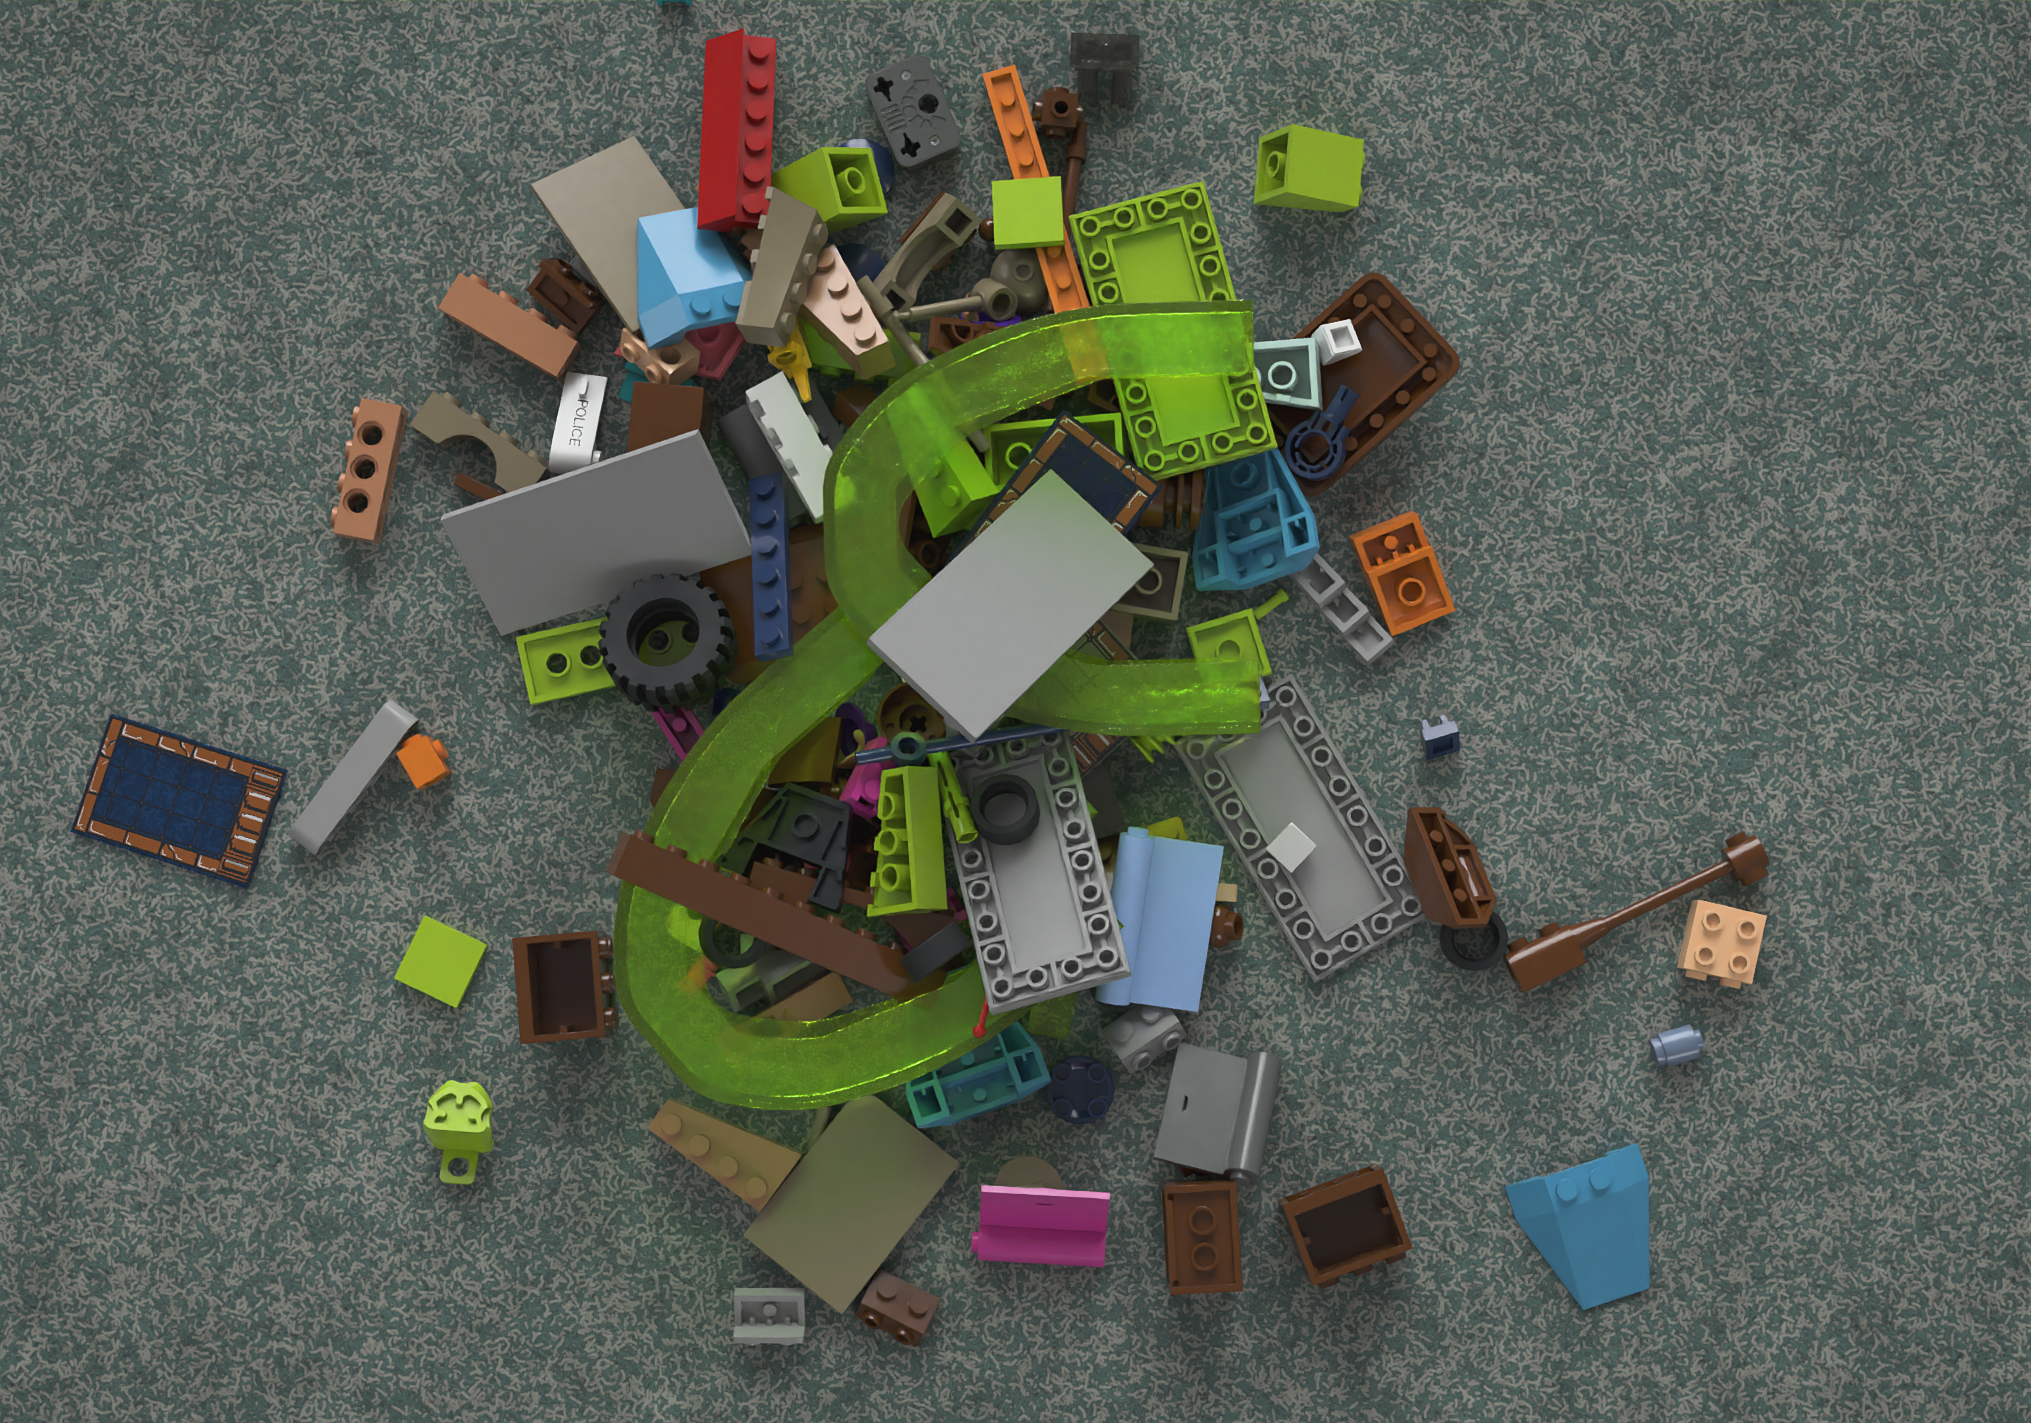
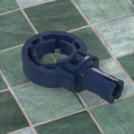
[1284,384,1361,481]

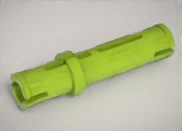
[926,751,979,844]

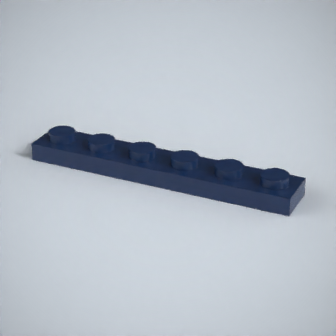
[749,471,794,663]

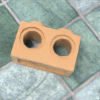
[620,327,700,385]

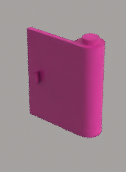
[971,1185,1110,1268]

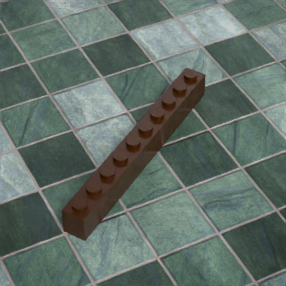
[605,830,948,1013]

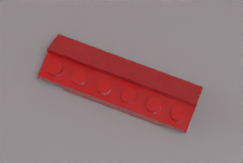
[697,28,776,233]

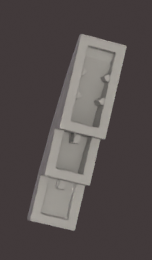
[1288,553,1395,666]

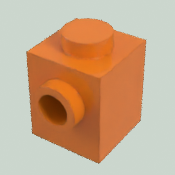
[396,734,452,790]

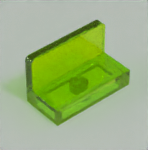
[1026,992,1077,1040]

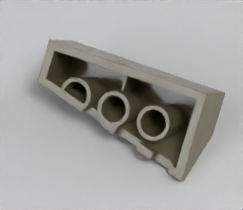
[736,186,828,347]

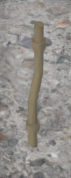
[856,275,991,453]

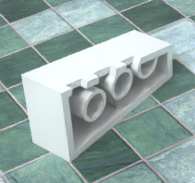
[745,371,854,524]

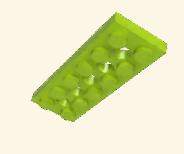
[516,617,697,706]

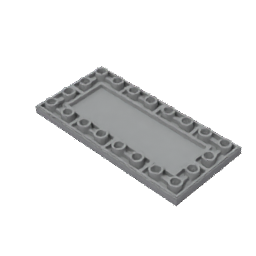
[440,429,752,636]
[866,469,1154,744]
[1174,674,1425,983]
[939,731,1132,1015]

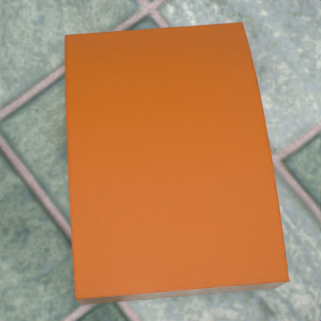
[1348,511,1456,636]

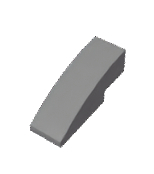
[715,950,831,1013]

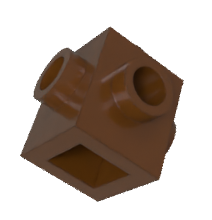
[1032,87,1083,139]

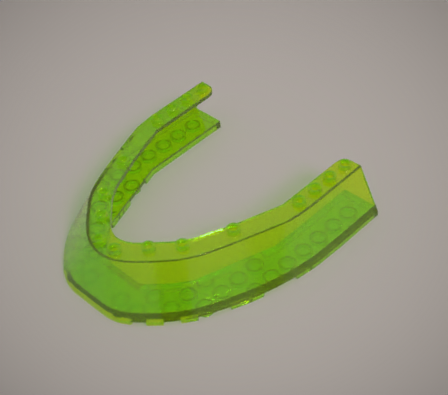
[823,300,1261,736]
[613,605,1124,1110]

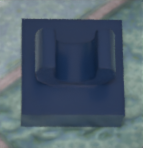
[1421,715,1460,760]

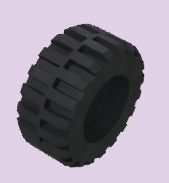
[598,573,739,714]

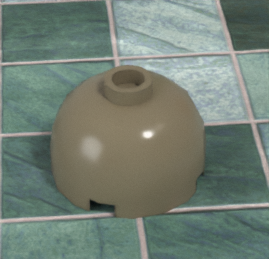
[989,247,1048,314]

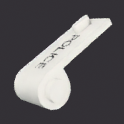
[549,372,608,474]

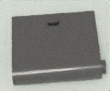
[716,374,868,530]
[1153,1042,1282,1186]

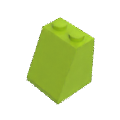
[1253,124,1365,213]
[771,147,888,235]

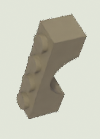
[863,192,982,313]
[410,391,551,493]

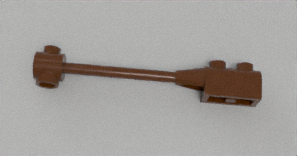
[1503,832,1769,993]

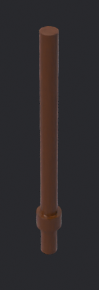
[1045,121,1088,315]

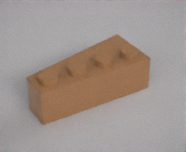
[798,244,896,380]
[647,1098,805,1212]

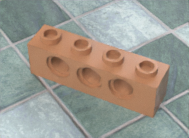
[330,398,408,545]

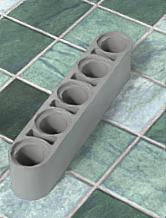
[288,699,419,856]

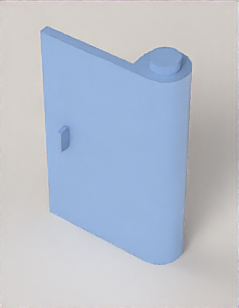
[1095,827,1224,1012]

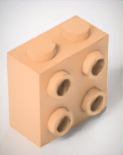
[1677,900,1767,989]

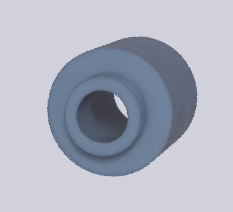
[1649,1024,1704,1067]

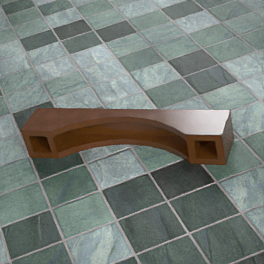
[750,857,960,949]

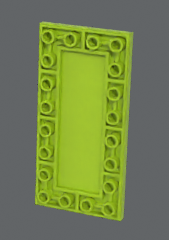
[1068,181,1277,481]

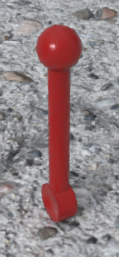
[972,995,989,1039]

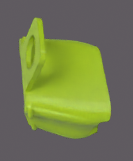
[423,1080,494,1185]

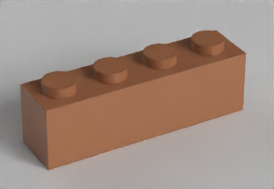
[438,273,582,382]

